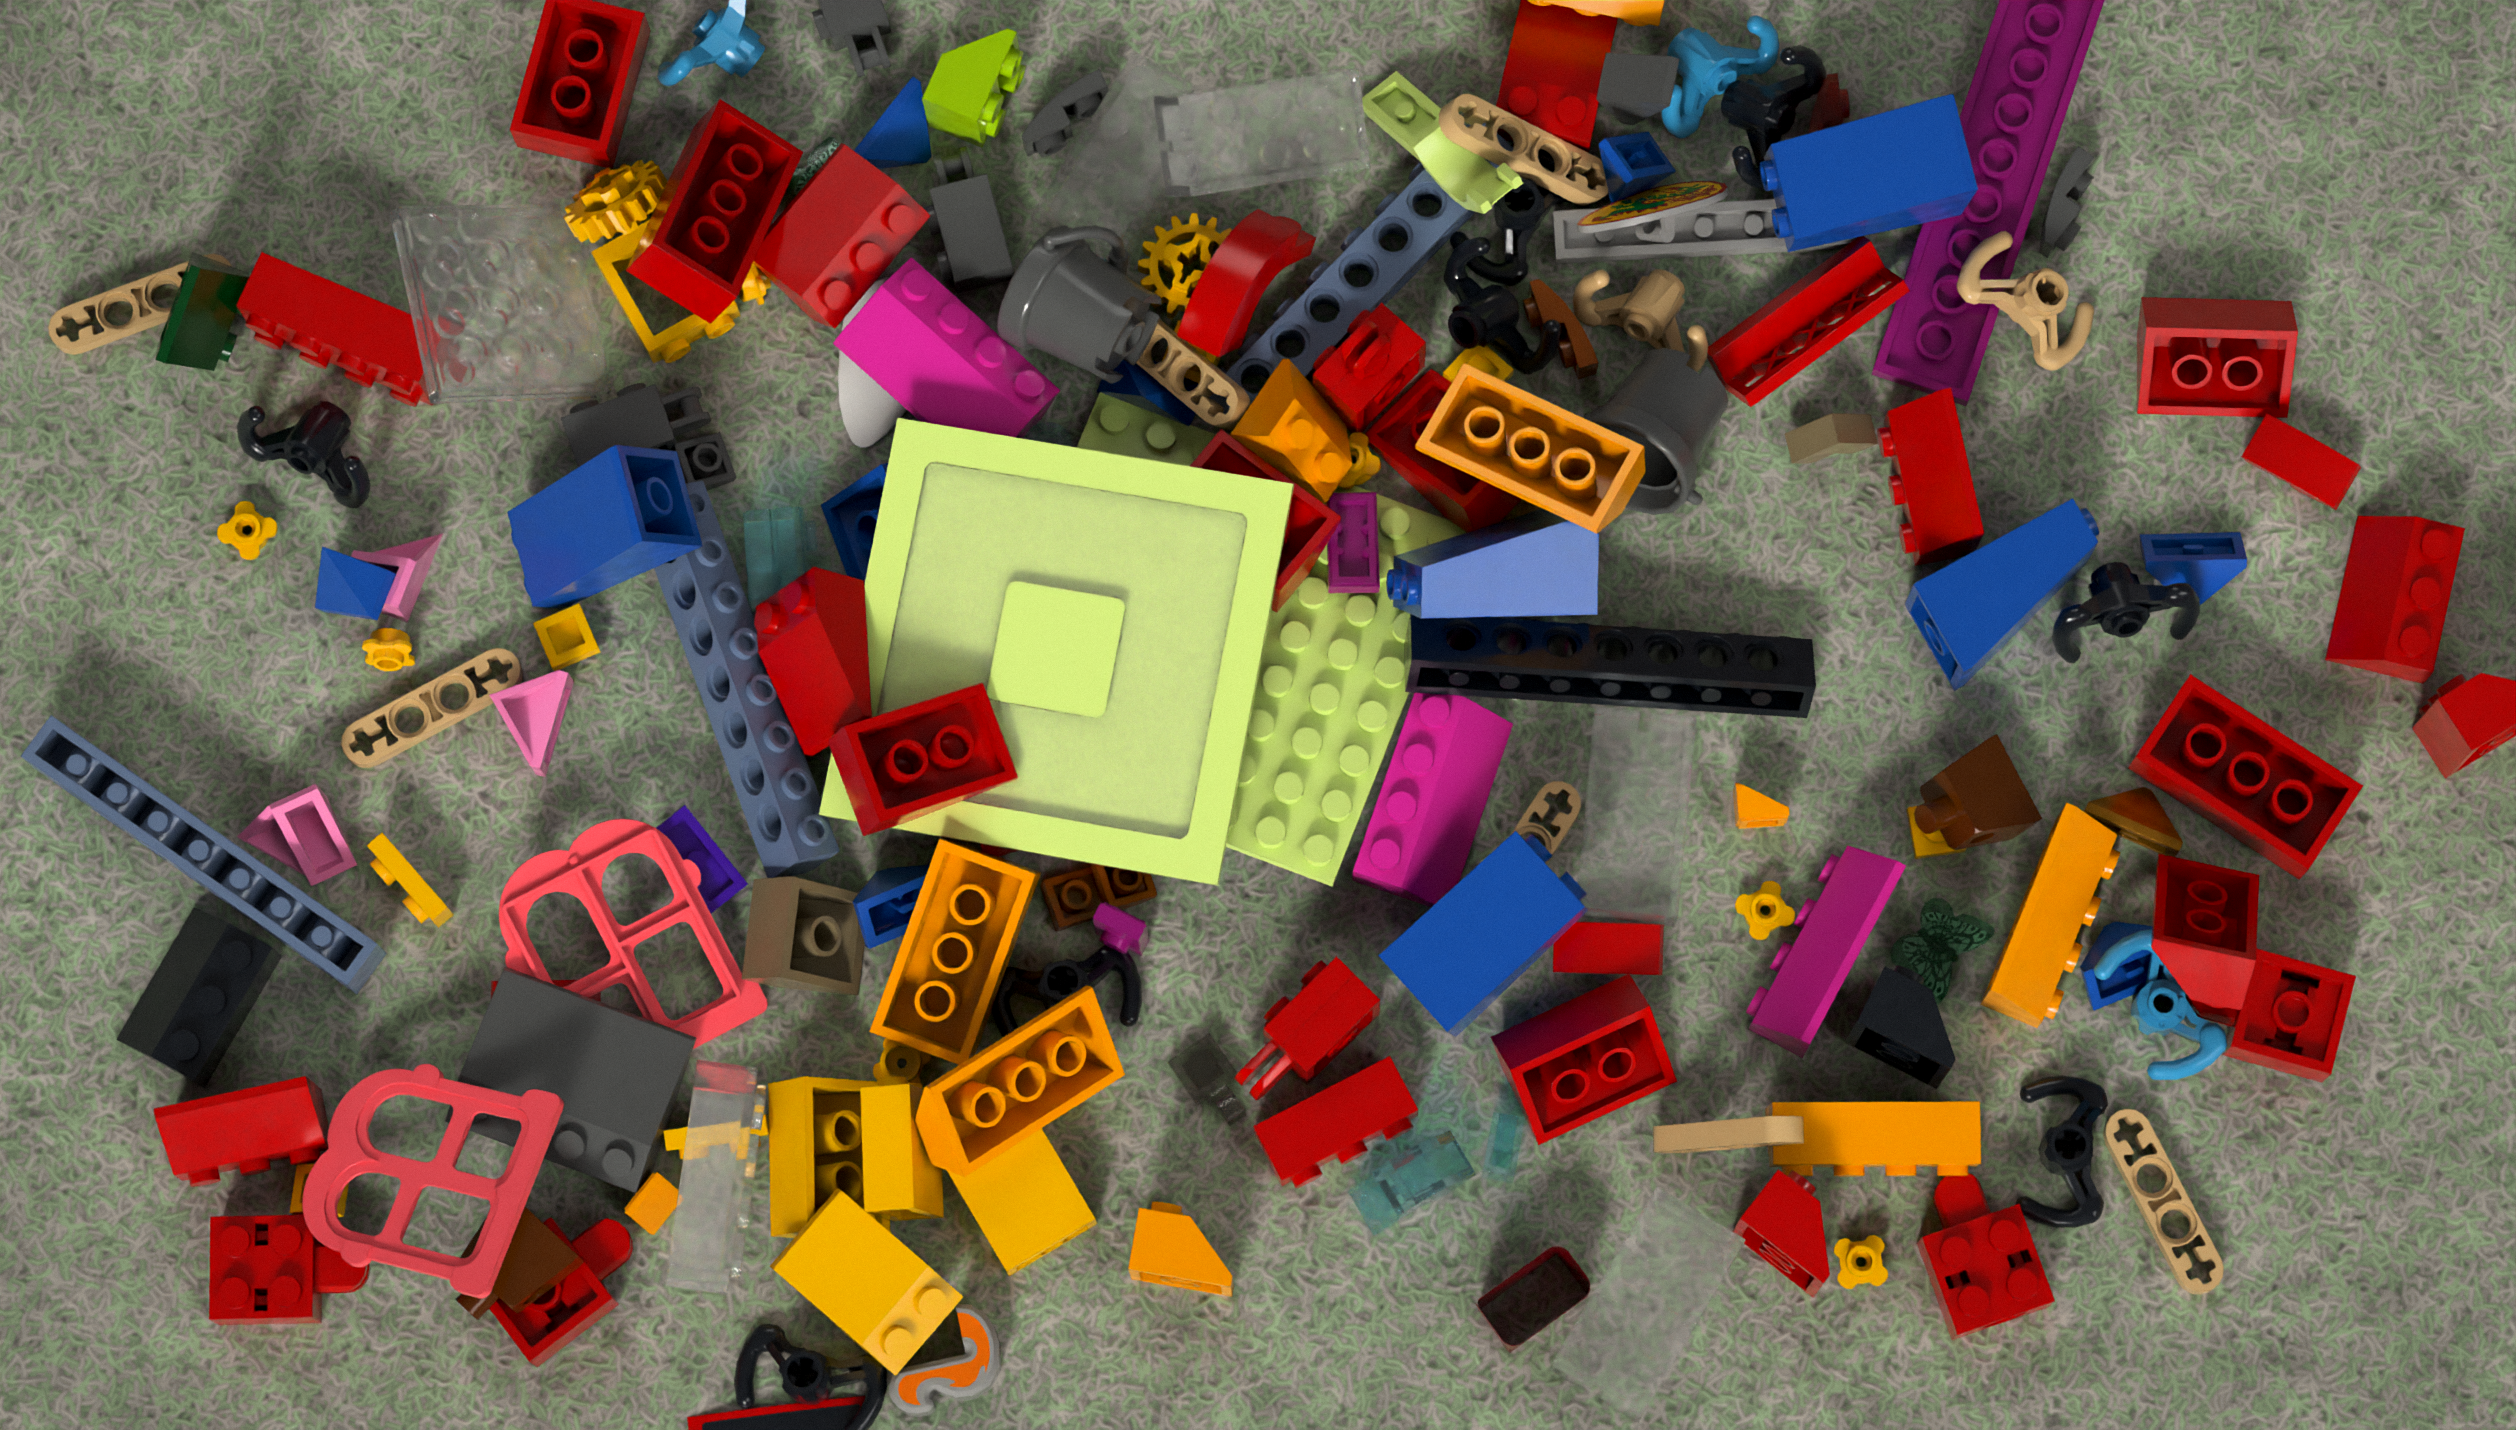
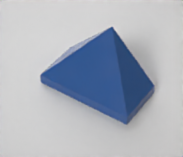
[854,77,932,169]
[1598,131,1676,203]
[1097,360,1198,426]
[2140,532,2247,605]
[315,546,396,620]
[853,864,930,949]
[2080,922,2162,1011]

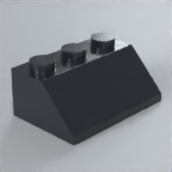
[116,908,282,1089]
[1845,965,1956,1089]

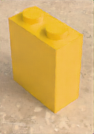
[860,1076,944,1221]
[946,1128,1097,1276]

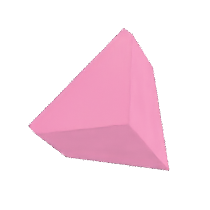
[351,534,443,623]
[490,670,574,777]
[237,784,357,886]

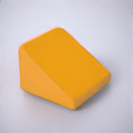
[1733,783,1790,829]
[624,1172,684,1235]

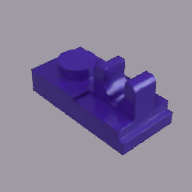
[655,805,748,914]

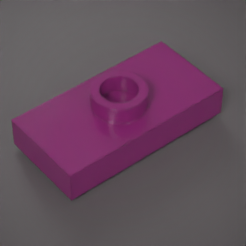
[1325,492,1380,593]
[1093,902,1149,956]

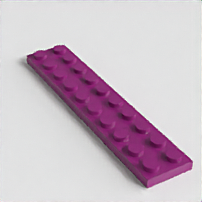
[1871,0,2105,406]

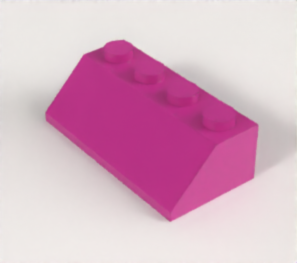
[833,257,1061,438]
[1352,693,1513,907]
[1746,845,1906,1059]

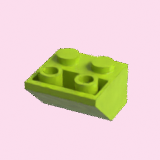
[922,28,1026,148]

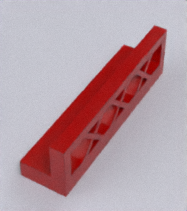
[1707,236,1910,407]

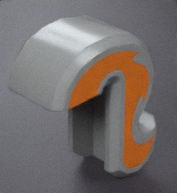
[889,1304,1001,1417]

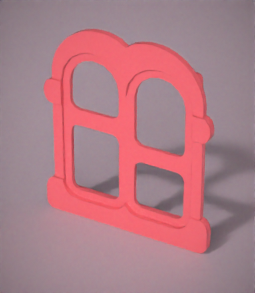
[499,819,768,1049]
[302,1064,564,1299]

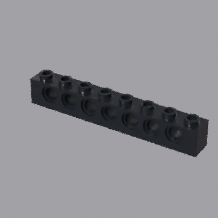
[1404,614,1816,718]

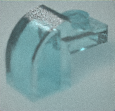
[1348,1131,1476,1235]

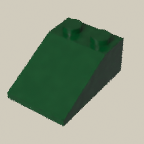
[155,252,249,371]

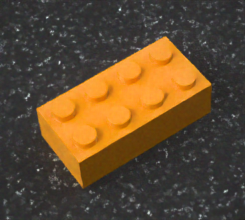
[869,838,1041,1065]

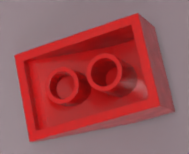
[1496,0,1618,153]
[1365,369,1522,533]
[754,567,872,756]
[828,683,1018,836]

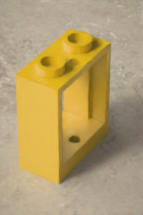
[591,220,741,364]

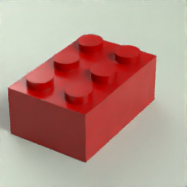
[510,0,651,169]

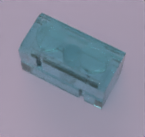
[743,506,818,619]

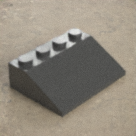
[445,967,696,1193]

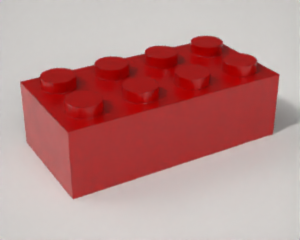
[626,99,803,324]
[236,252,457,407]
[2128,674,2363,880]

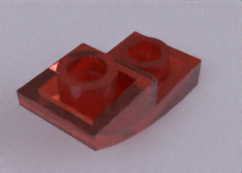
[1806,73,1850,134]

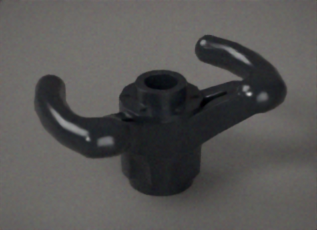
[1721,45,1827,188]
[1450,143,1571,286]
[1443,237,1561,375]
[237,401,371,508]
[2052,562,2200,663]
[992,945,1142,1037]
[2015,1075,2108,1228]
[734,1324,887,1430]

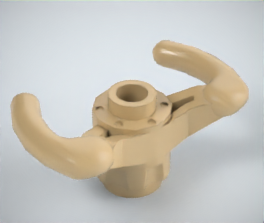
[1956,231,2094,371]
[1573,269,1708,372]

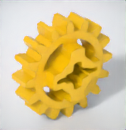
[563,160,668,243]
[1138,213,1232,319]

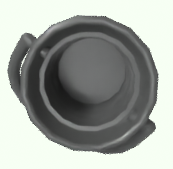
[997,225,1161,384]
[1574,348,1729,515]

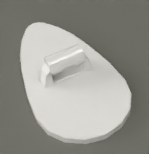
[838,277,907,448]

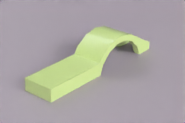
[1358,71,1523,214]

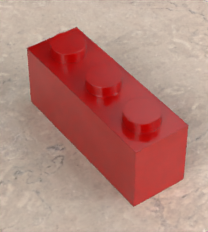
[1253,1056,1418,1188]

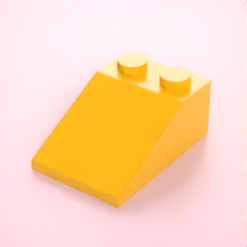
[770,1188,963,1376]

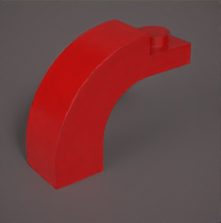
[1177,209,1316,358]

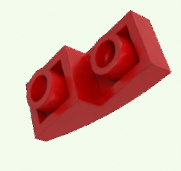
[2241,414,2361,510]
[1553,922,1664,975]

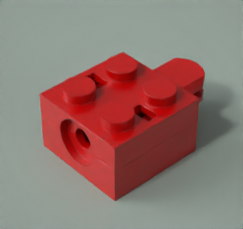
[1312,302,1426,433]
[2186,948,2356,1083]
[1235,956,1380,1100]
[1917,1173,2055,1340]
[209,1214,371,1325]
[489,1217,634,1367]

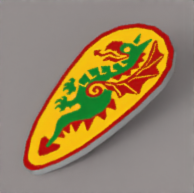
[1577,181,1729,243]

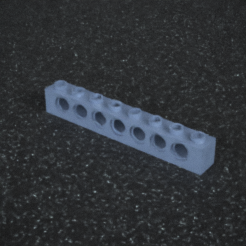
[1209,123,1514,432]
[654,481,840,878]
[21,715,387,995]

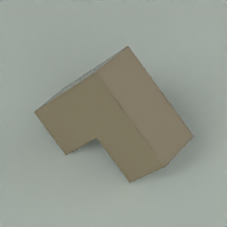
[1785,413,1878,464]

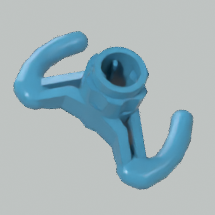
[657,0,765,86]
[1661,15,1779,139]
[2093,929,2227,1080]

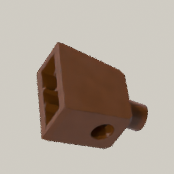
[1914,734,2042,850]
[455,1207,584,1320]

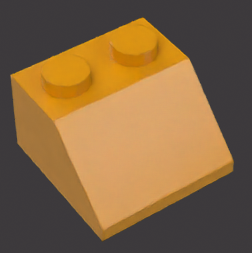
[1230,359,1352,503]
[1128,1202,1234,1297]

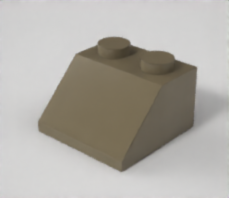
[742,876,865,995]

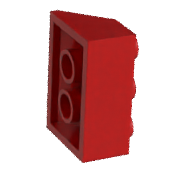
[753,143,931,329]
[2137,297,2298,418]
[1877,387,1984,566]
[1190,429,1342,613]
[2325,516,2465,684]
[2412,673,2516,779]
[2151,854,2259,1011]
[1490,974,1677,1145]
[153,1076,329,1187]
[1732,1169,1830,1297]

